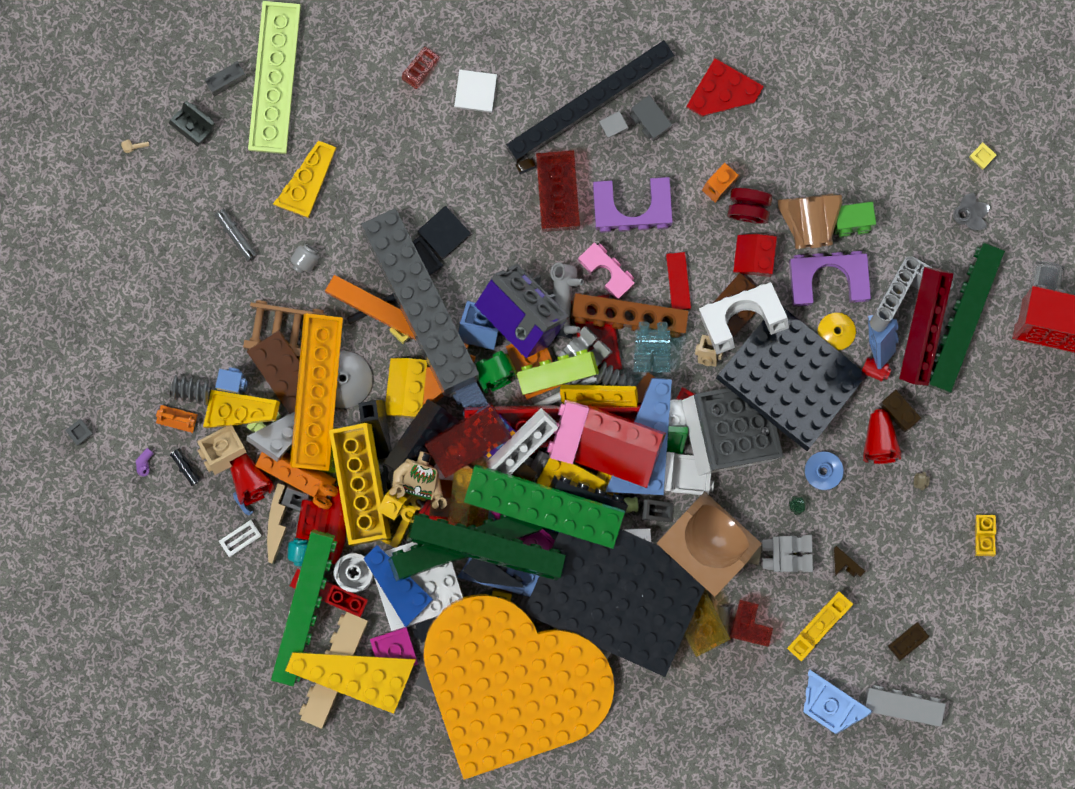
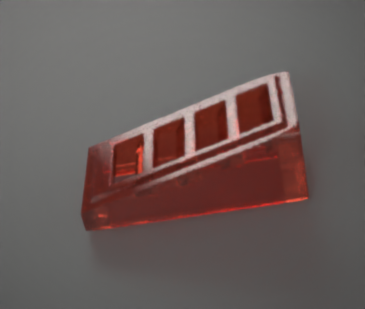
[402,46,440,89]

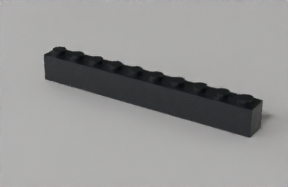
[506,40,675,164]

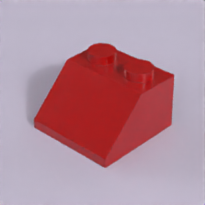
[733,234,777,277]

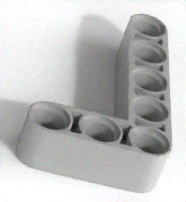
[870,256,954,332]

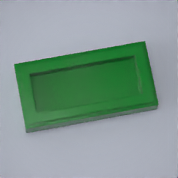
[667,426,688,454]

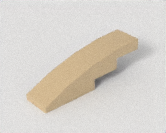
[267,483,287,564]

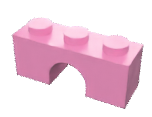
[578,242,635,300]

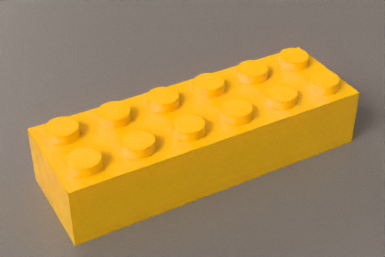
[329,423,391,546]

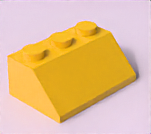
[385,358,428,419]

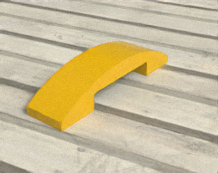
[787,591,853,661]

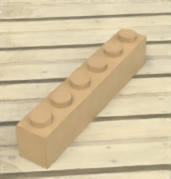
[299,612,369,729]

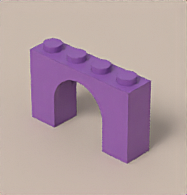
[593,177,672,233]
[789,251,871,307]

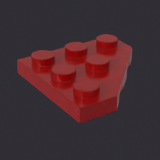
[686,58,764,117]

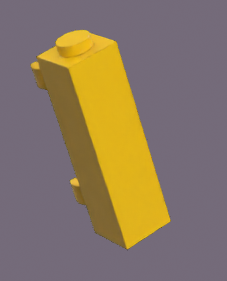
[377,487,426,522]

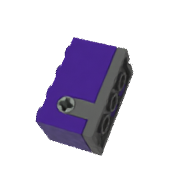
[474,264,570,358]

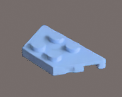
[803,670,873,734]

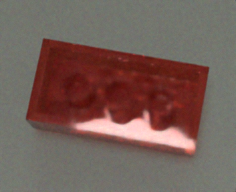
[536,150,580,232]
[425,402,512,478]

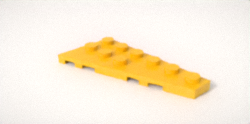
[285,652,416,714]

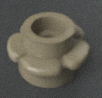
[913,472,930,491]

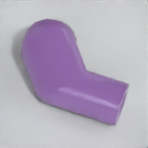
[136,448,154,477]

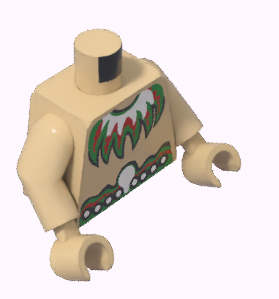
[389,451,447,509]

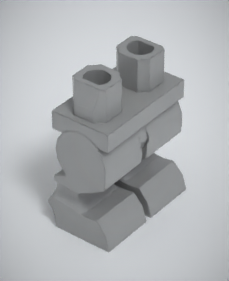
[557,326,613,384]
[762,535,813,573]

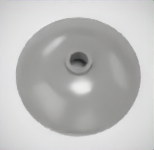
[335,351,373,409]

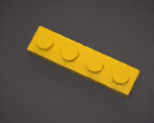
[560,385,638,407]

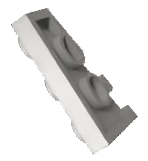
[246,412,295,462]

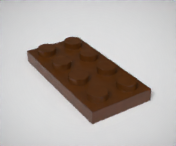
[247,330,300,414]

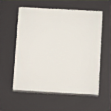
[454,70,497,113]

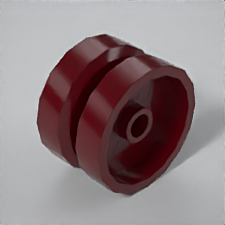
[727,188,773,224]

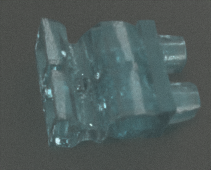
[633,322,671,372]

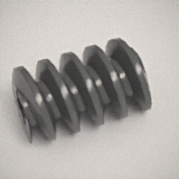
[594,361,637,386]
[170,375,212,405]

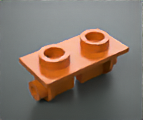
[156,405,198,433]

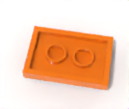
[505,344,562,400]

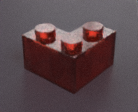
[730,600,773,647]

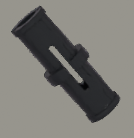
[170,448,202,486]

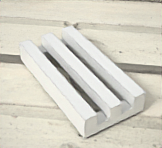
[219,520,262,557]

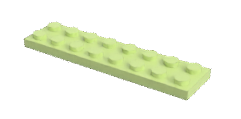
[248,1,301,154]

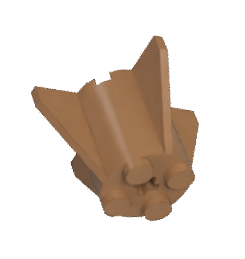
[778,194,842,249]

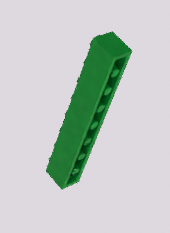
[271,529,337,687]

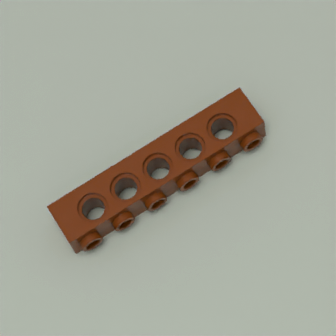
[570,293,689,338]

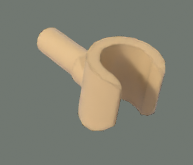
[121,140,149,153]

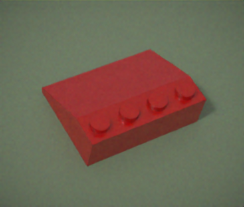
[575,407,666,488]

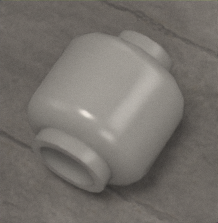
[290,244,319,273]

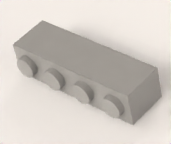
[864,685,946,727]

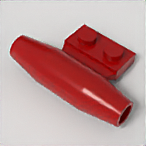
[295,486,347,565]

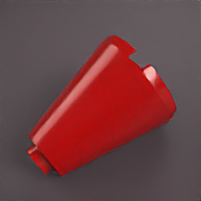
[863,409,901,464]
[230,453,274,506]

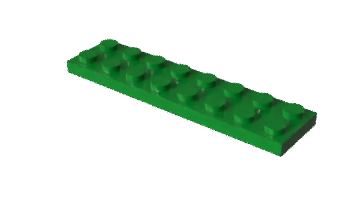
[464,464,625,549]

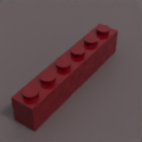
[899,267,954,386]

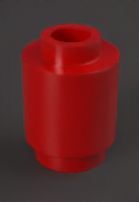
[862,357,892,382]

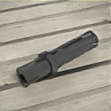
[214,208,257,262]

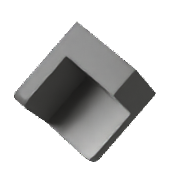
[599,111,628,138]

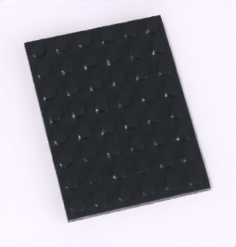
[524,529,705,677]

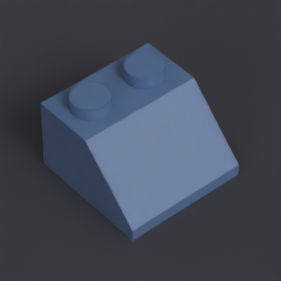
[458,301,499,350]
[868,315,898,369]

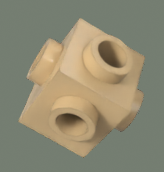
[695,335,724,367]

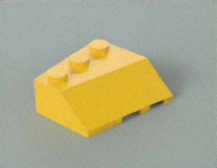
[536,458,607,489]

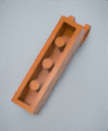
[255,452,338,509]

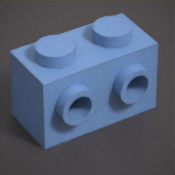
[215,367,248,395]

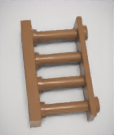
[243,300,327,358]

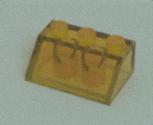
[448,467,489,527]
[684,589,731,657]

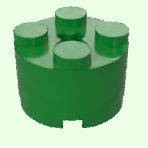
[475,351,518,393]

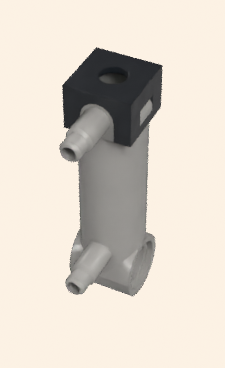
[550,262,584,339]

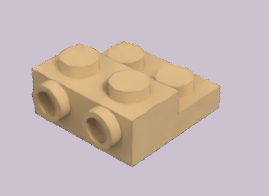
[197,426,247,475]

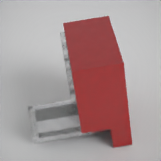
[1012,261,1075,353]

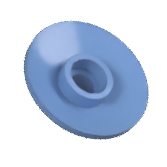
[805,452,843,490]

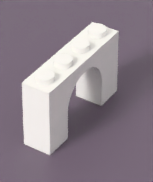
[699,282,789,354]

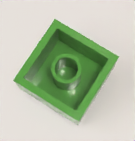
[833,202,876,238]

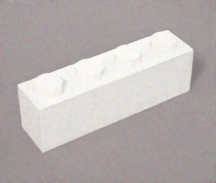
[486,408,558,475]

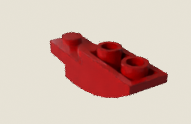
[290,569,368,617]

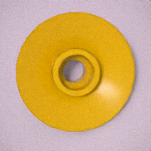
[818,313,856,351]

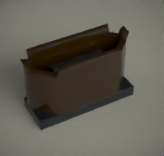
[515,157,537,175]

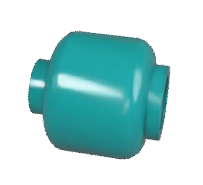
[287,537,309,566]

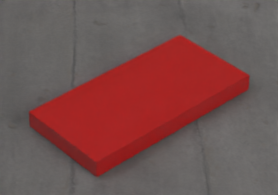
[571,294,622,371]

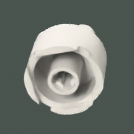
[334,553,374,593]

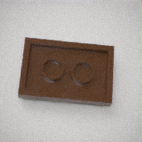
[713,273,756,337]

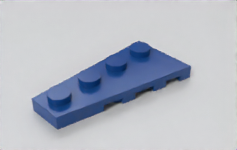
[364,545,433,628]

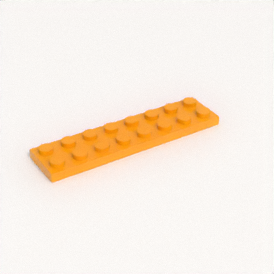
[290,313,343,471]

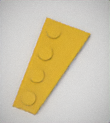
[203,390,280,428]

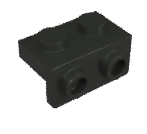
[169,101,215,147]

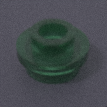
[789,496,805,515]

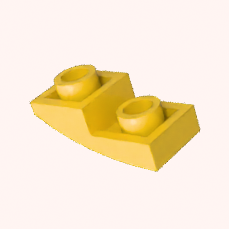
[975,515,996,556]

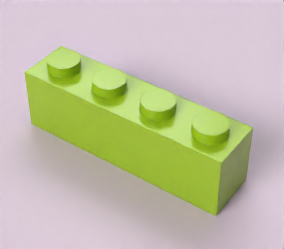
[516,349,599,395]

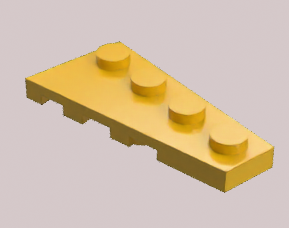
[273,141,336,219]

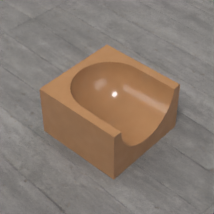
[657,491,762,597]

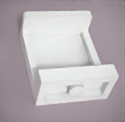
[664,452,714,495]

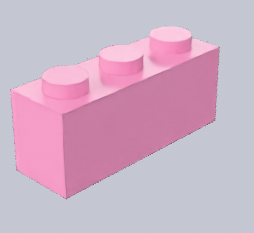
[547,400,589,464]

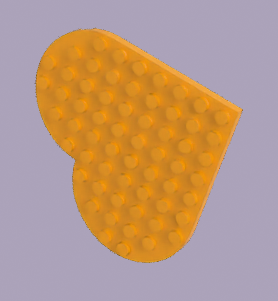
[424,594,614,780]

